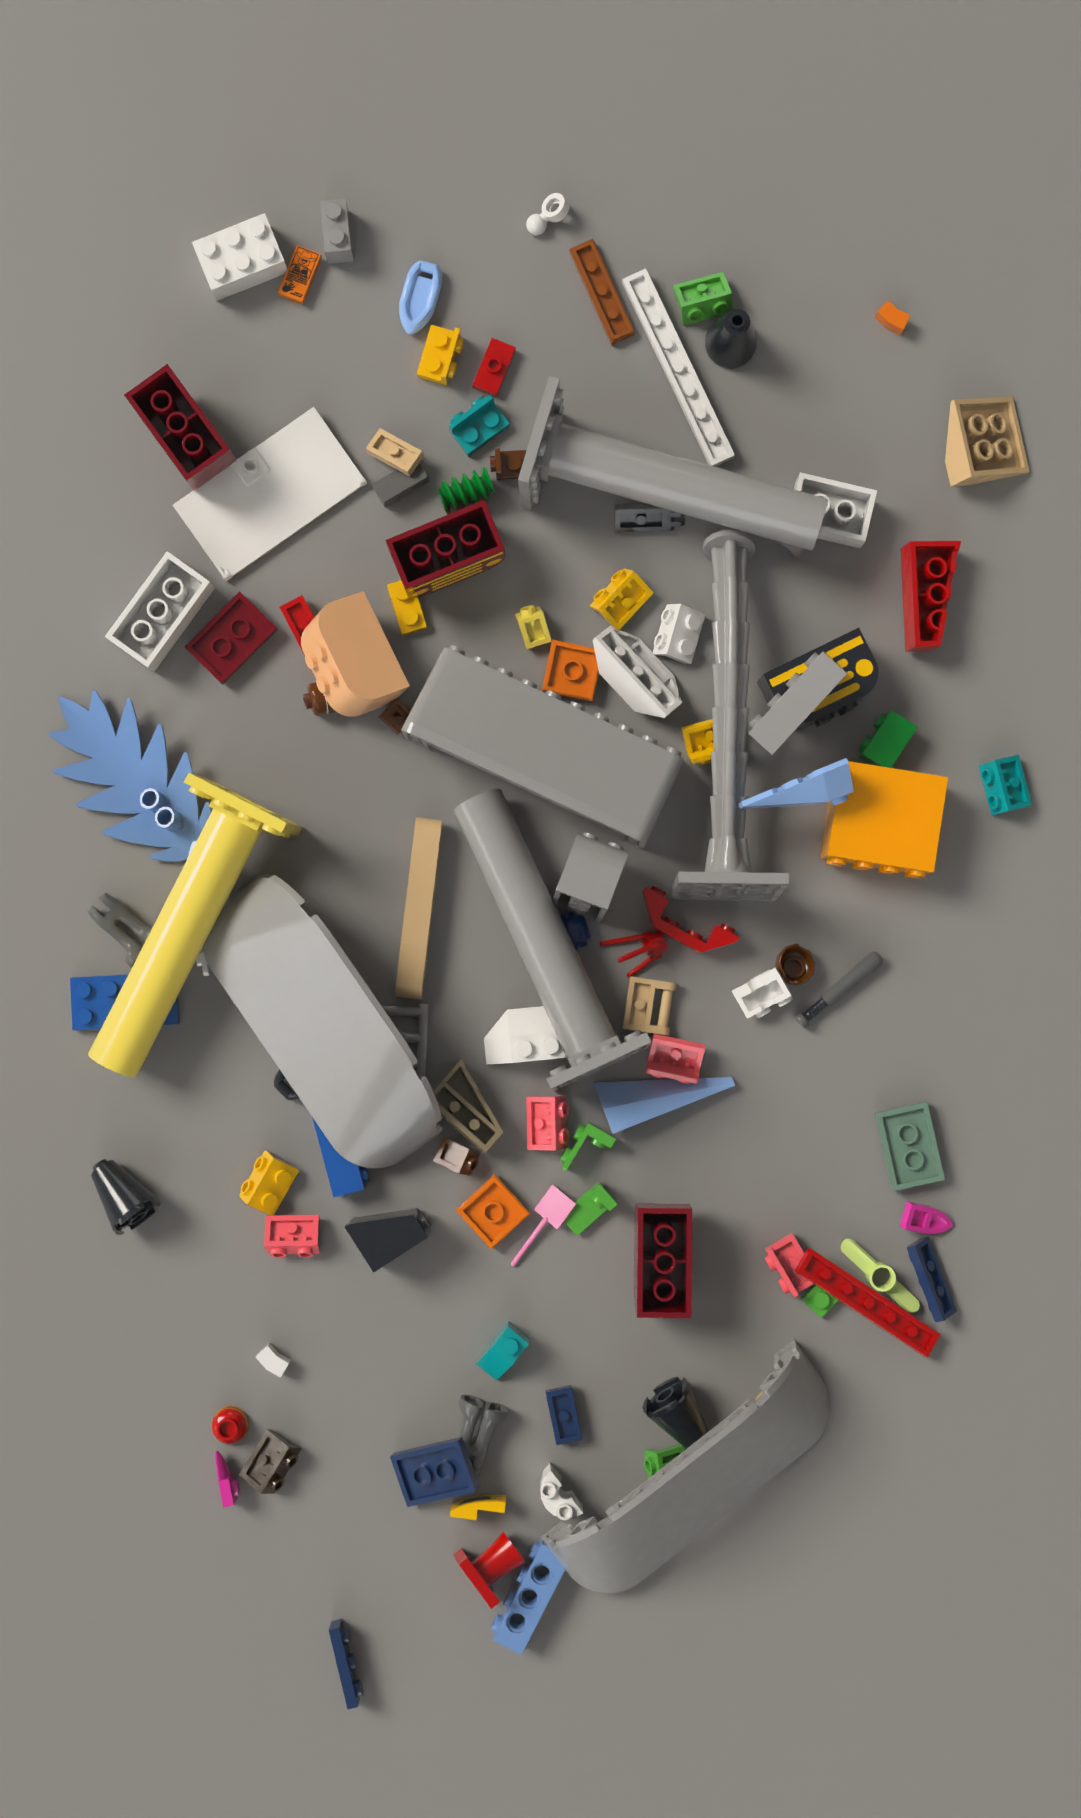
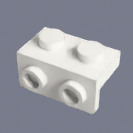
[653,604,706,664]

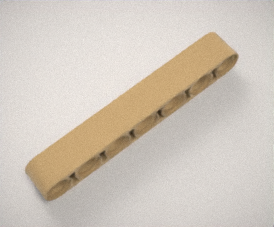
[395,817,443,1000]

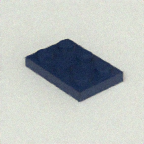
[390,1437,480,1507]

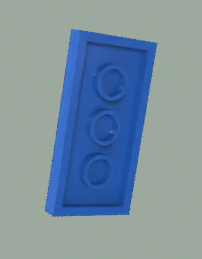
[70,974,180,1030]

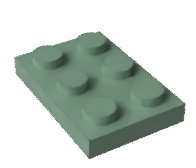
[874,1101,945,1191]

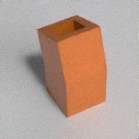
[875,300,910,335]

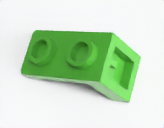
[560,1121,616,1171]
[564,1181,617,1235]

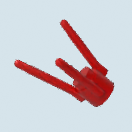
[600,930,668,978]

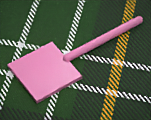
[511,1184,576,1267]

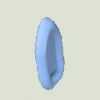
[399,260,442,334]

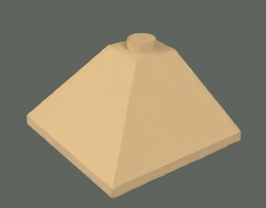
[945,397,1030,487]

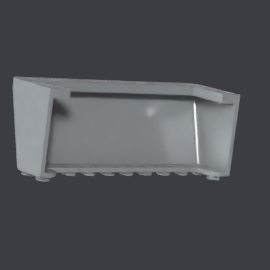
[401,645,684,849]

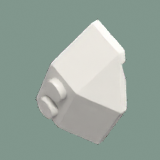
[593,625,682,718]
[484,1006,567,1065]

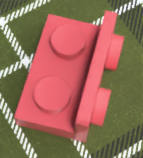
[526,1095,570,1150]
[264,1215,320,1258]

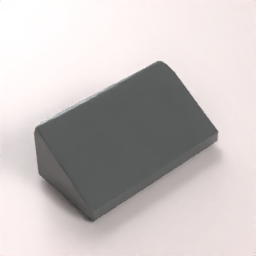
[371,463,429,507]

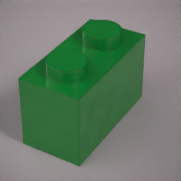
[858,710,918,768]

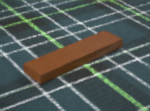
[569,239,635,345]

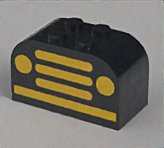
[757,628,878,729]

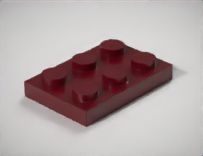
[184,591,278,685]

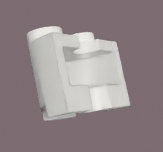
[732,967,793,1019]
[540,1462,583,1520]

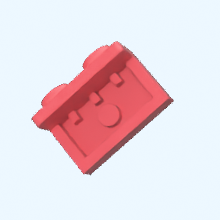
[646,1033,705,1084]
[764,1233,813,1298]

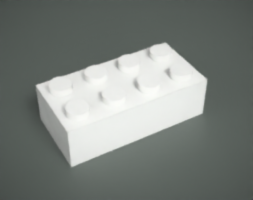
[105,551,215,672]

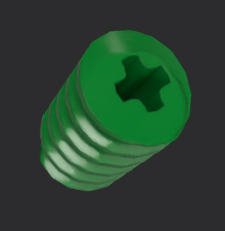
[437,467,495,515]

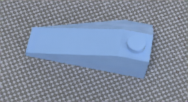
[738,758,854,809]

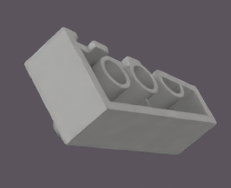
[748,651,848,755]

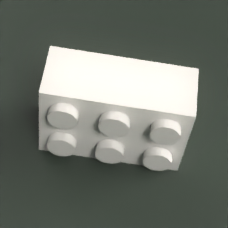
[192,213,287,301]
[794,472,877,548]

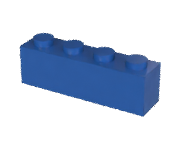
[312,1117,370,1198]

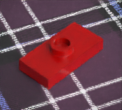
[472,338,516,397]

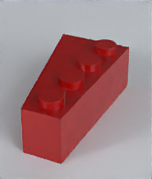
[900,541,961,652]

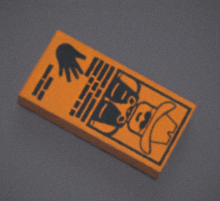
[278,245,322,305]

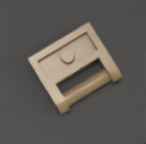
[622,976,677,1036]

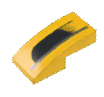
[450,1494,506,1520]

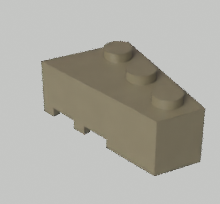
[433,1059,503,1153]

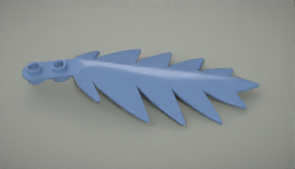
[48,690,212,862]

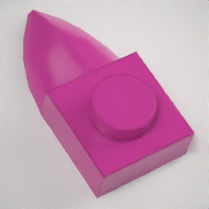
[900,1201,953,1234]
[215,1451,241,1508]

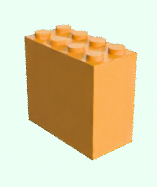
[820,761,948,879]

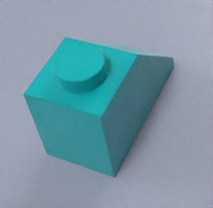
[476,1321,529,1381]

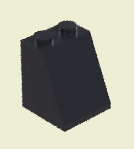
[345,1208,432,1273]

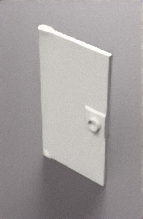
[173,407,367,582]

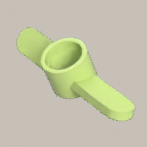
[841,1239,920,1313]

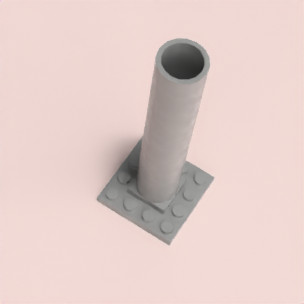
[518,376,828,551]
[453,788,651,1092]

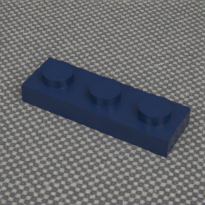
[906,1237,957,1322]
[329,1619,363,1710]

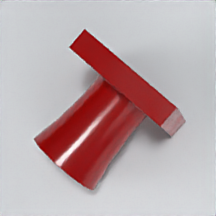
[453,1532,525,1609]

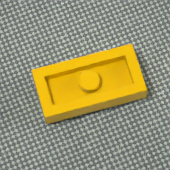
[387,580,427,636]

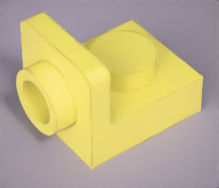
[515,605,551,649]

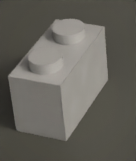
[320,198,354,264]

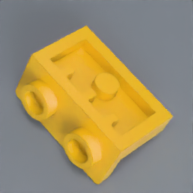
[417,325,464,386]
[590,568,654,630]

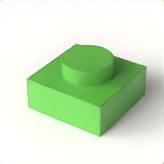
[801,1285,838,1318]

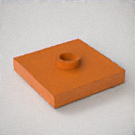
[542,639,599,702]
[456,1174,530,1250]

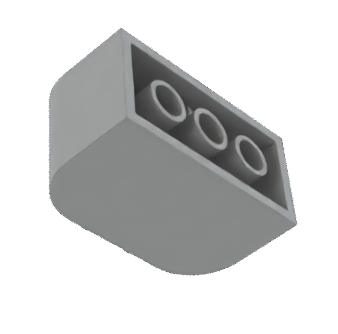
[553,833,628,923]

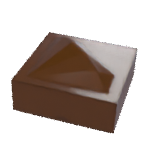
[378,698,411,735]

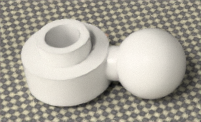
[526,193,569,236]

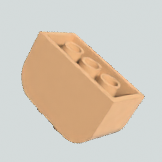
[301,591,410,717]

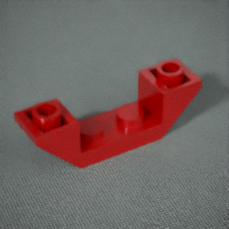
[642,885,739,953]

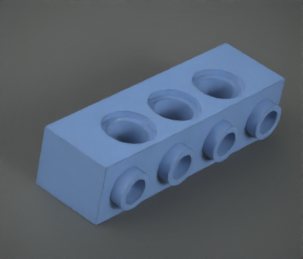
[491,1538,565,1655]

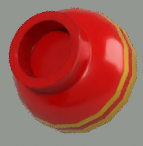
[211,1405,250,1445]

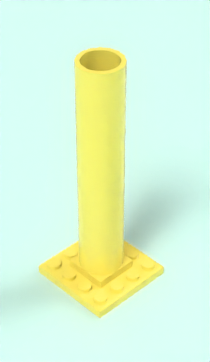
[88,773,303,1077]

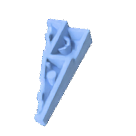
[593,1077,735,1134]

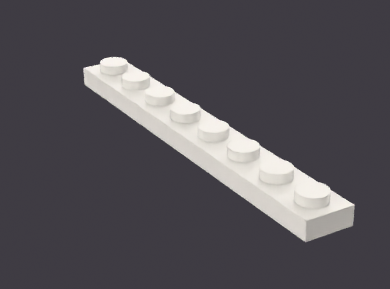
[622,268,735,467]

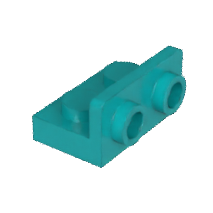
[449,394,510,457]
[979,755,1032,815]

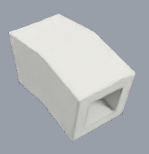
[256,1343,291,1378]

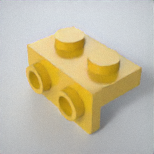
[681,719,714,765]
[239,1150,299,1216]

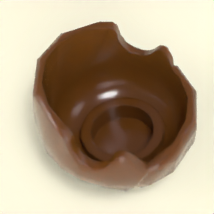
[775,944,815,986]

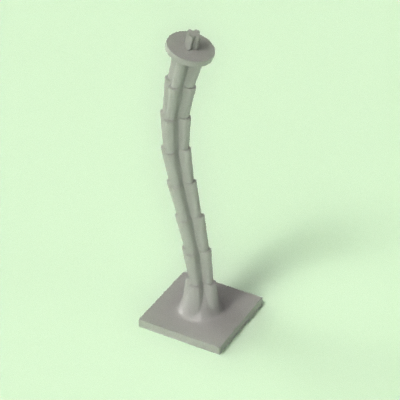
[671,527,789,901]

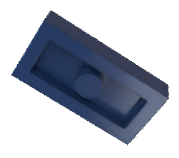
[545,1385,582,1445]

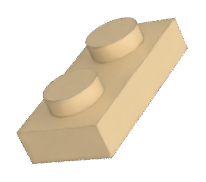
[365,428,424,477]

